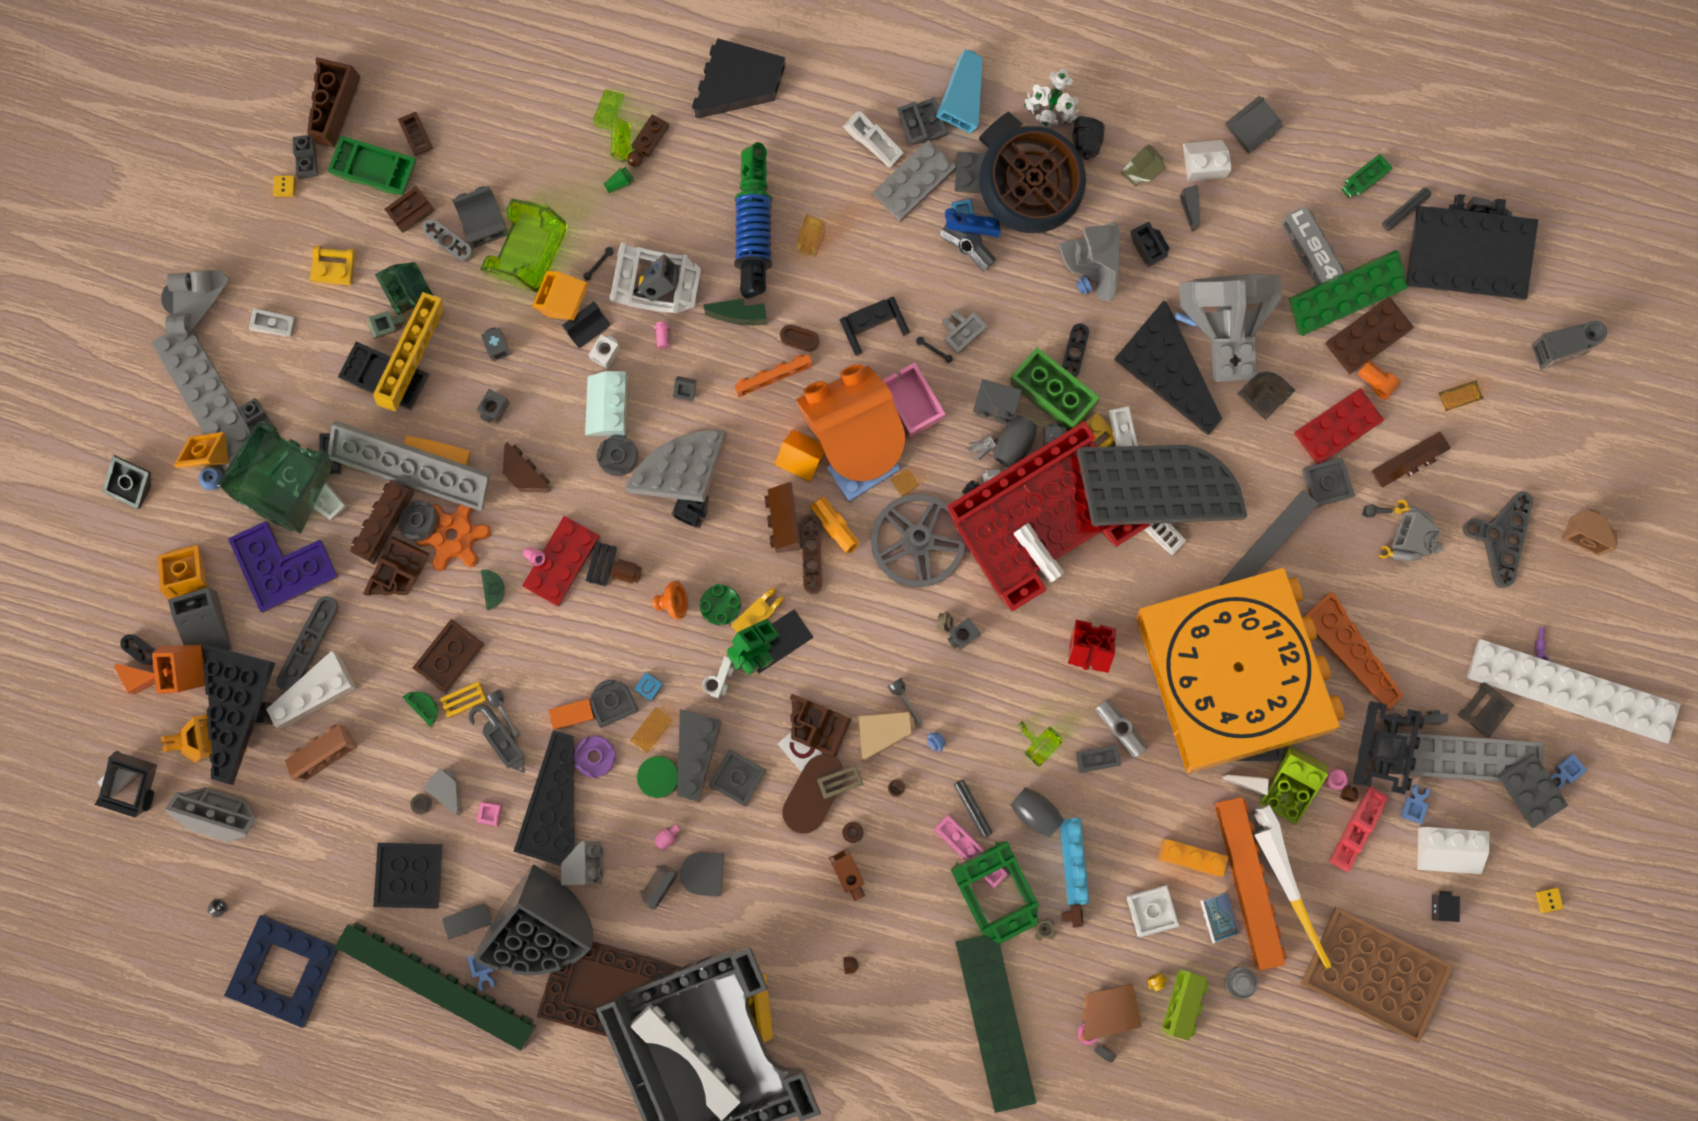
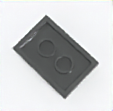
[1497,753,1568,828]

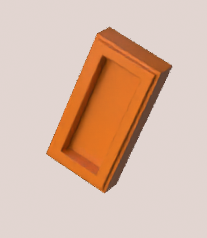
[549,699,595,730]

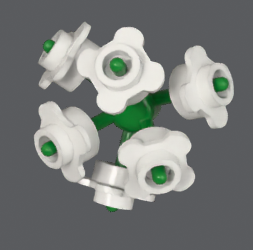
[1024,69,1080,128]

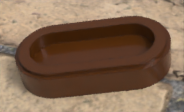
[780,325,819,352]

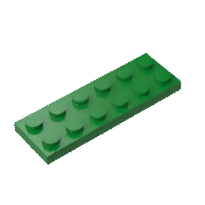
[1288,250,1408,336]

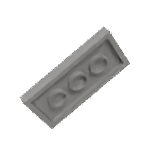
[872,140,956,222]

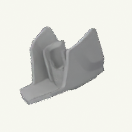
[1059,221,1120,301]

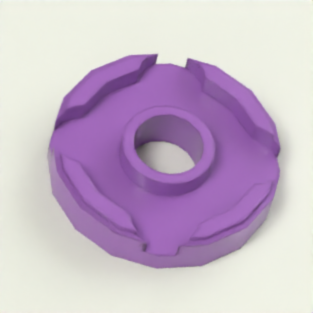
[574,736,616,778]

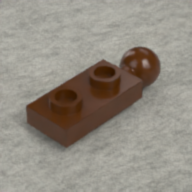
[627,114,669,167]

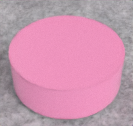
[1325,769,1348,790]

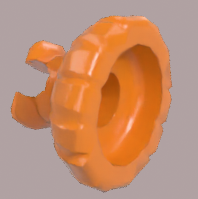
[652,581,688,620]

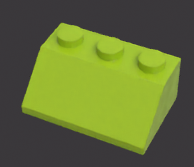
[1161,969,1209,1041]

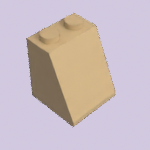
[858,712,915,761]

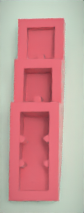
[1329,787,1388,872]

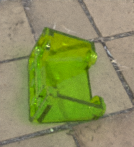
[480,198,567,292]

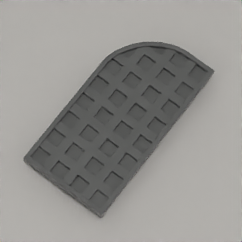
[1077,445,1247,526]

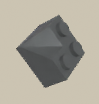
[973,379,1022,424]

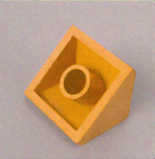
[774,429,825,483]
[174,432,229,468]

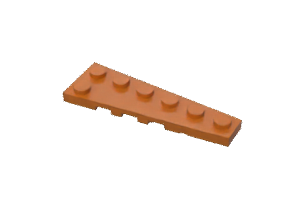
[1303,591,1404,711]

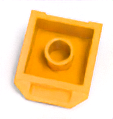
[157,545,207,599]

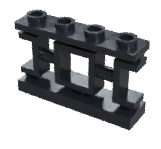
[1353,701,1425,795]

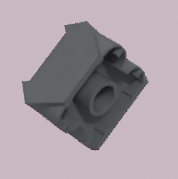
[1225,96,1283,153]
[640,865,678,910]

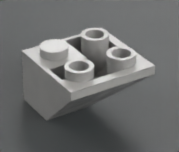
[561,841,604,886]

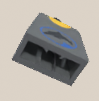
[633,254,678,301]

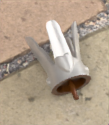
[967,435,998,461]

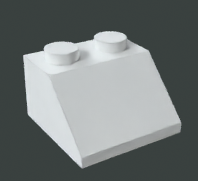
[1183,140,1231,182]

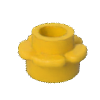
[1147,973,1168,991]

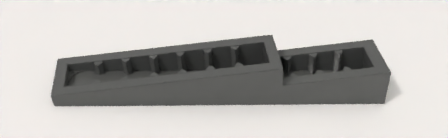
[1219,490,1319,585]

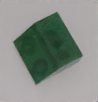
[375,262,434,315]

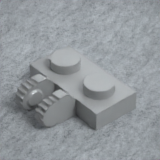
[942,310,988,354]

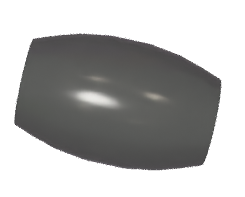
[994,415,1037,468]
[1010,787,1064,838]

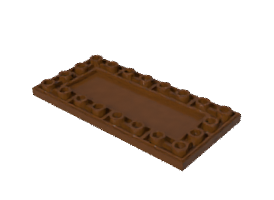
[537,941,682,1037]

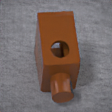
[829,849,865,901]

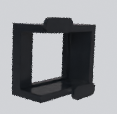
[94,751,157,818]

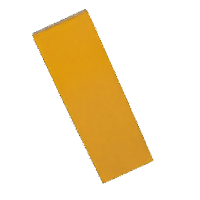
[404,435,471,465]

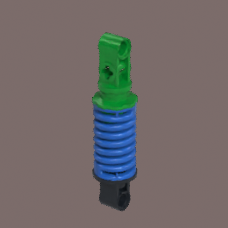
[734,142,773,299]

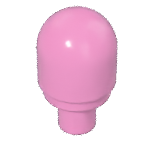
[654,824,681,850]

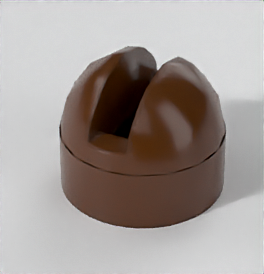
[888,779,905,797]
[1340,785,1358,802]
[843,957,859,974]

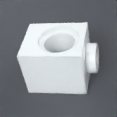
[589,335,621,369]

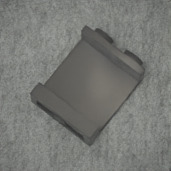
[452,186,509,249]

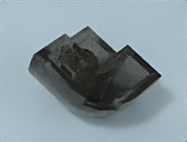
[1237,371,1296,420]

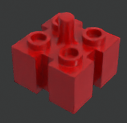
[1068,619,1116,673]

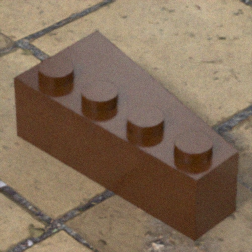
[307,57,361,147]

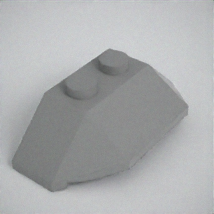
[165,787,256,842]

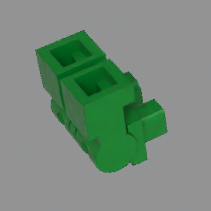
[727,619,779,676]

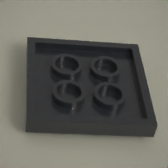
[373,843,443,909]

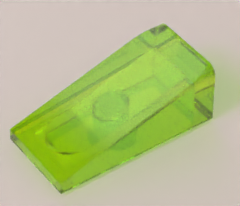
[593,89,624,131]

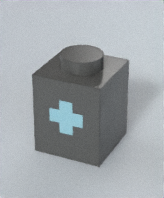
[481,327,512,362]

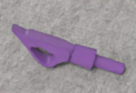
[1535,627,1549,661]

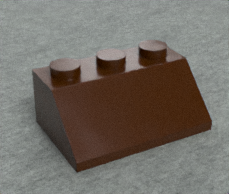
[764,482,800,553]

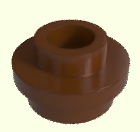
[842,822,863,843]

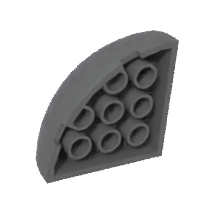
[473,864,593,975]

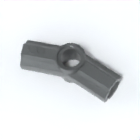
[940,224,997,272]

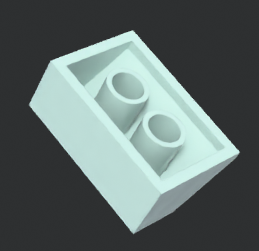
[585,371,628,437]

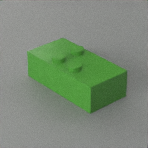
[1010,347,1100,431]

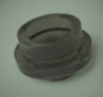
[411,793,432,815]

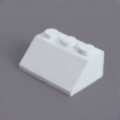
[1417,827,1489,874]

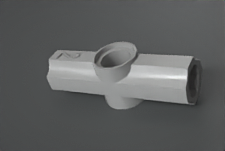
[1094,698,1149,758]

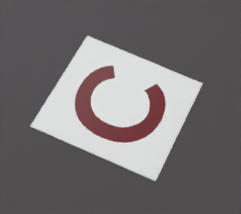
[778,733,823,772]

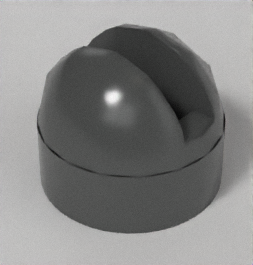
[207,899,227,918]

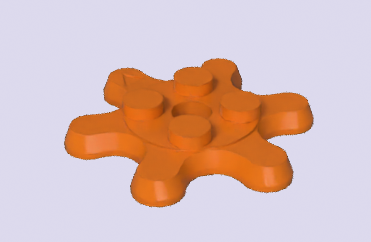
[415,504,491,571]

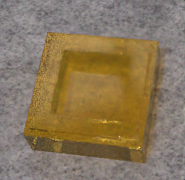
[891,468,919,497]

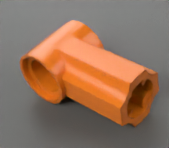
[1357,360,1400,400]

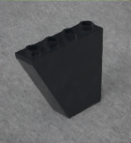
[692,38,786,118]

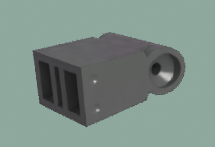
[1531,321,1607,370]

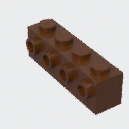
[350,480,414,565]

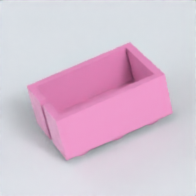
[882,363,945,439]

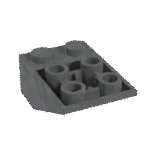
[168,587,232,658]

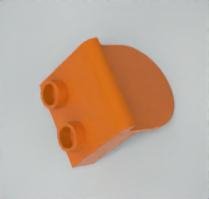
[795,364,905,481]

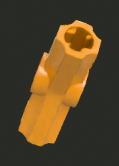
[809,496,860,554]

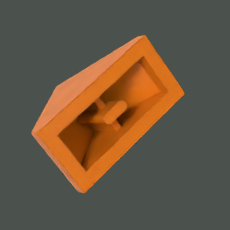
[114,663,155,695]

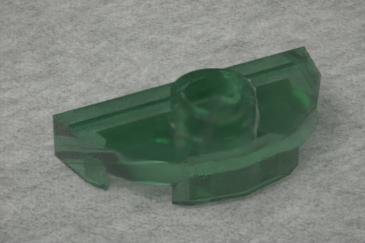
[481,570,505,610]

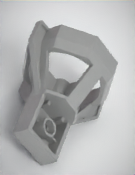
[1179,274,1281,382]

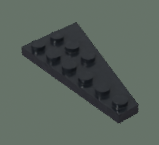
[513,730,575,866]

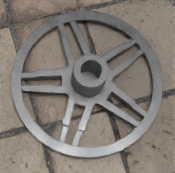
[871,494,965,587]

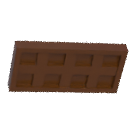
[1325,296,1414,375]

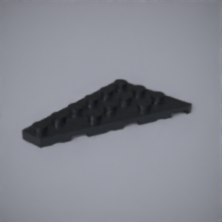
[1114,300,1222,435]
[203,644,275,785]

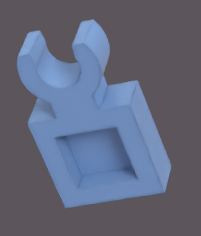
[1549,754,1587,789]
[1400,784,1430,824]
[467,955,496,991]

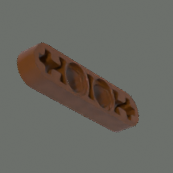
[802,514,822,595]

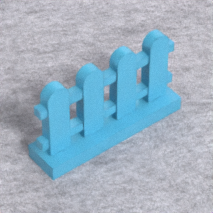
[1060,818,1090,905]

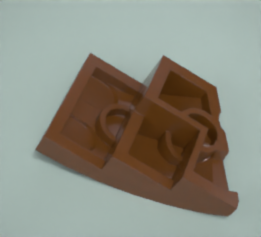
[363,536,430,596]
[790,694,852,757]

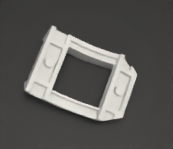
[609,243,701,313]

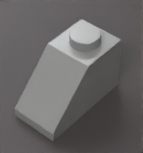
[423,768,462,815]

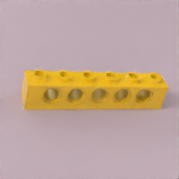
[373,292,444,412]

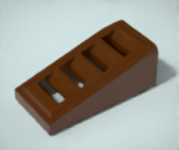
[398,112,433,156]

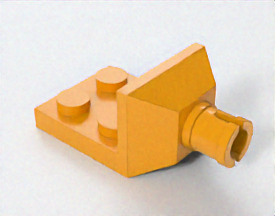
[161,715,248,763]

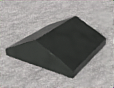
[102,455,151,509]

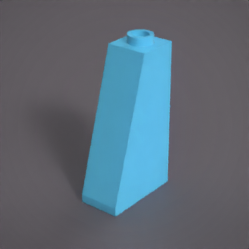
[936,49,983,134]

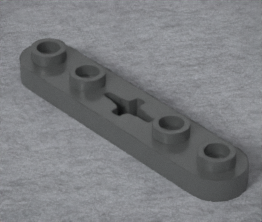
[277,596,338,691]

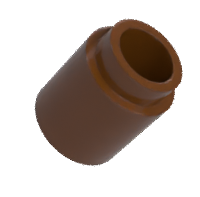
[610,559,642,583]

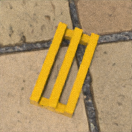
[440,682,487,718]

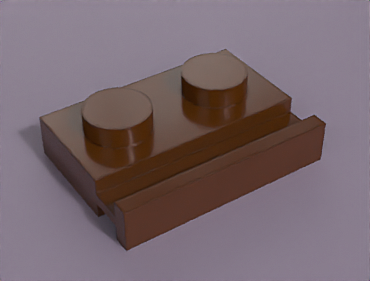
[384,186,435,233]

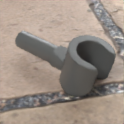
[1362,504,1392,518]

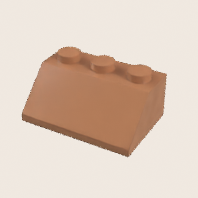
[285,724,357,782]

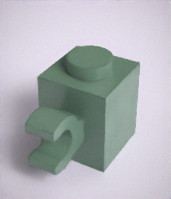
[366,311,406,339]

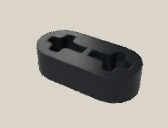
[120,634,156,665]

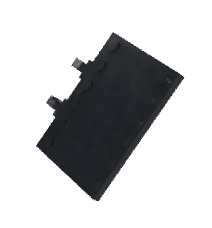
[1406,194,1539,300]

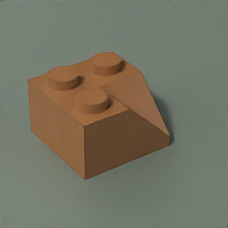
[1562,509,1617,556]

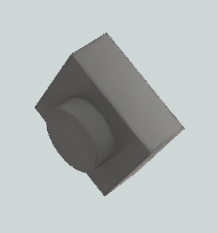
[673,376,697,401]

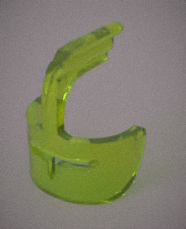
[1017,721,1062,767]

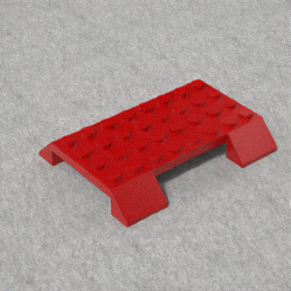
[946,421,1151,612]

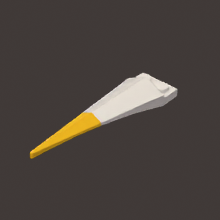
[1252,805,1331,969]

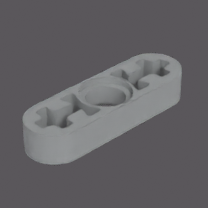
[422,219,473,263]

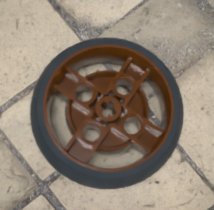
[979,126,1086,233]

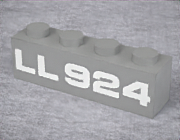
[1281,206,1344,285]

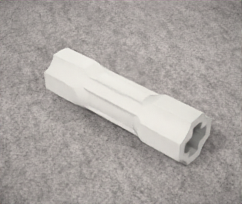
[1013,523,1065,583]

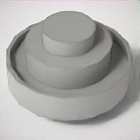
[1225,967,1258,999]

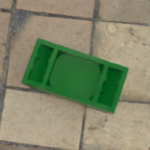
[327,135,417,196]

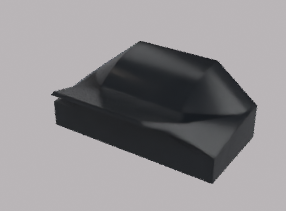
[1130,222,1170,267]

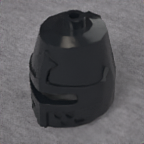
[1072,116,1105,160]
[671,495,709,528]

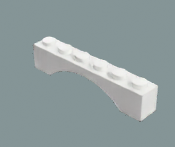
[630,1003,741,1121]

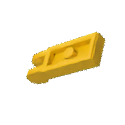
[731,587,785,632]

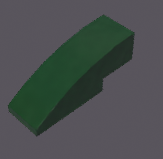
[703,299,767,326]

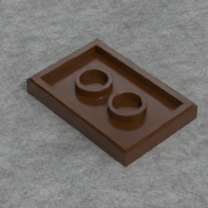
[413,619,485,693]

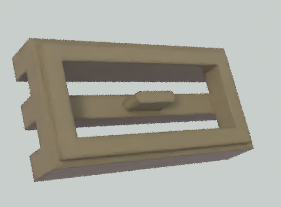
[817,765,863,799]

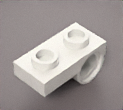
[702,656,735,700]

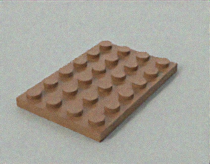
[1301,907,1453,1044]

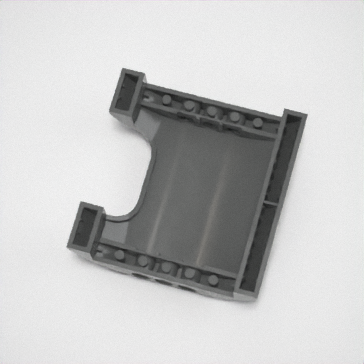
[596,946,821,1121]

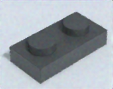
[1075,745,1121,773]

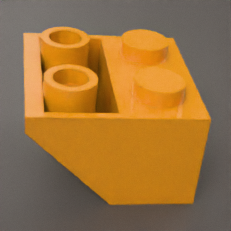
[532,271,589,320]

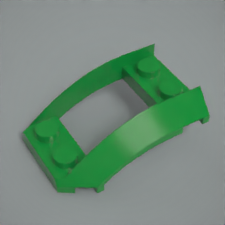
[951,841,1040,944]

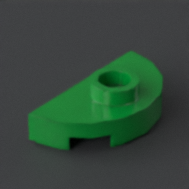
[402,691,438,727]

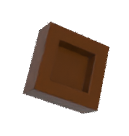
[1062,905,1084,928]

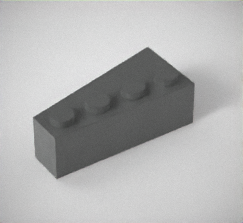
[677,709,722,802]

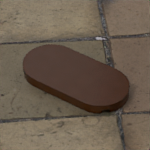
[782,755,845,834]

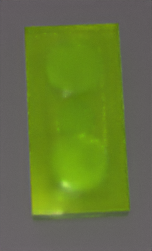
[610,117,631,163]

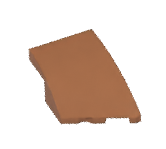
[1081,984,1142,1041]

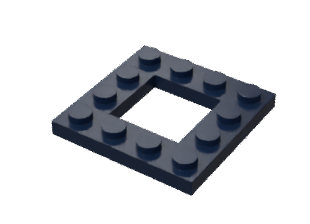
[224,915,338,1028]

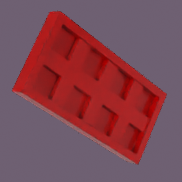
[1294,388,1384,464]
[522,516,600,607]

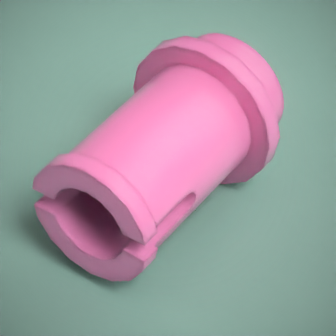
[654,322,670,349]
[523,547,545,566]

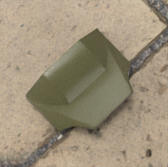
[1121,144,1166,186]

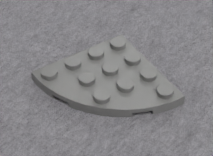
[626,430,727,502]

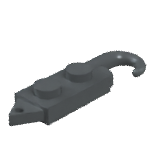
[469,704,525,773]

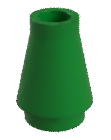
[603,167,634,193]

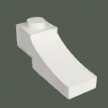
[842,111,904,167]

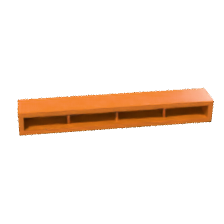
[1214,797,1287,970]

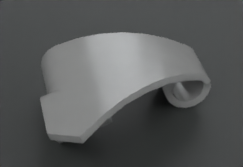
[165,270,230,334]

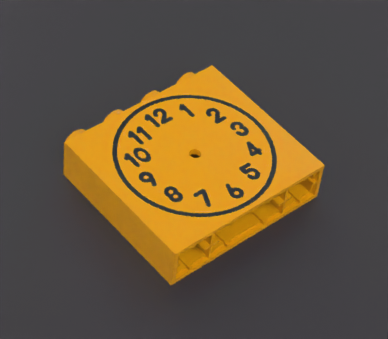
[1136,568,1345,775]

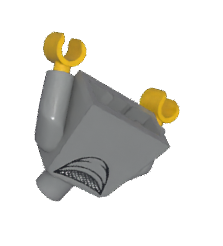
[1378,500,1443,562]

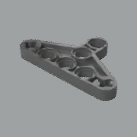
[1463,491,1533,588]

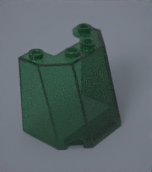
[217,422,334,534]

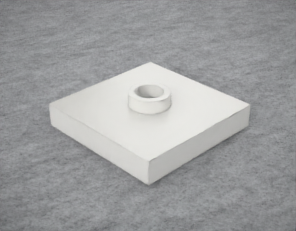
[1126,885,1179,938]

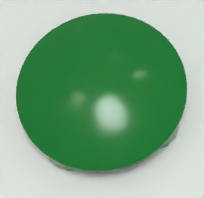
[699,584,741,625]

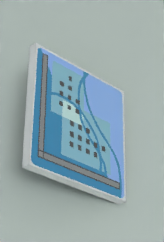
[1200,892,1240,943]

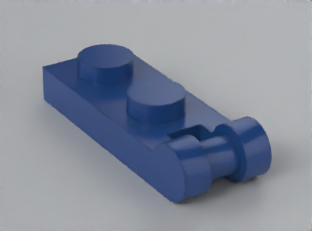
[945,208,1001,237]

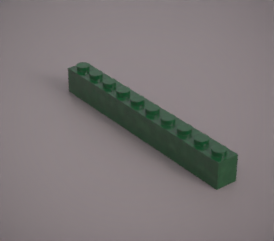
[335,922,537,1051]

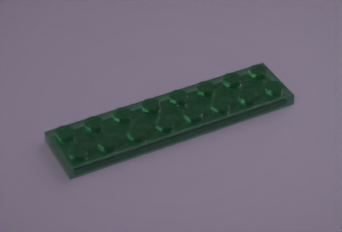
[955,935,1036,1113]

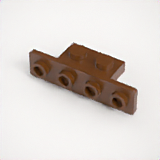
[1372,432,1451,487]

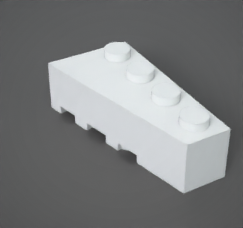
[266,650,357,730]

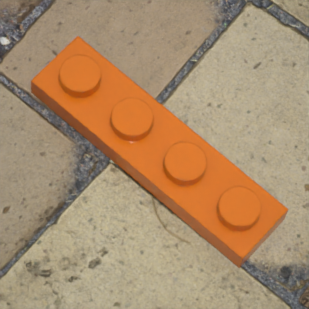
[734,354,812,397]

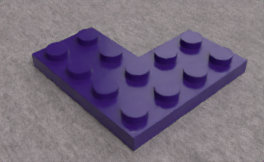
[228,521,338,613]

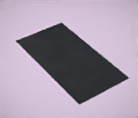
[756,609,814,674]

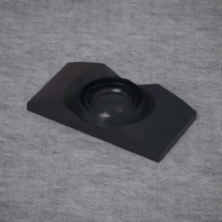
[338,341,429,411]

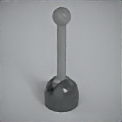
[887,678,923,725]
[486,689,519,738]

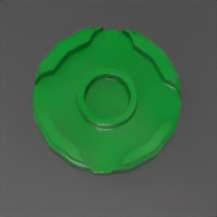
[637,756,678,798]

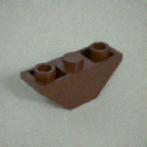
[503,442,551,493]

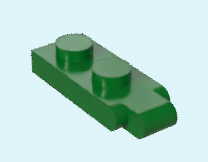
[1341,154,1393,198]

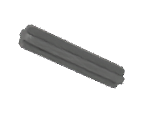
[1382,187,1431,231]
[954,780,992,838]

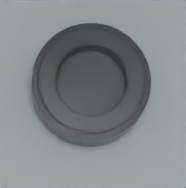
[1095,1043,1117,1063]

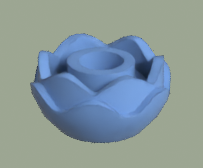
[198,465,225,490]

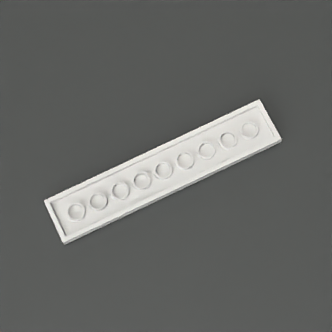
[1466,639,1681,744]

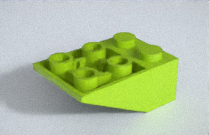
[1259,746,1328,825]

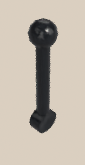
[583,247,613,280]
[916,337,953,363]

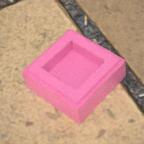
[476,802,503,826]

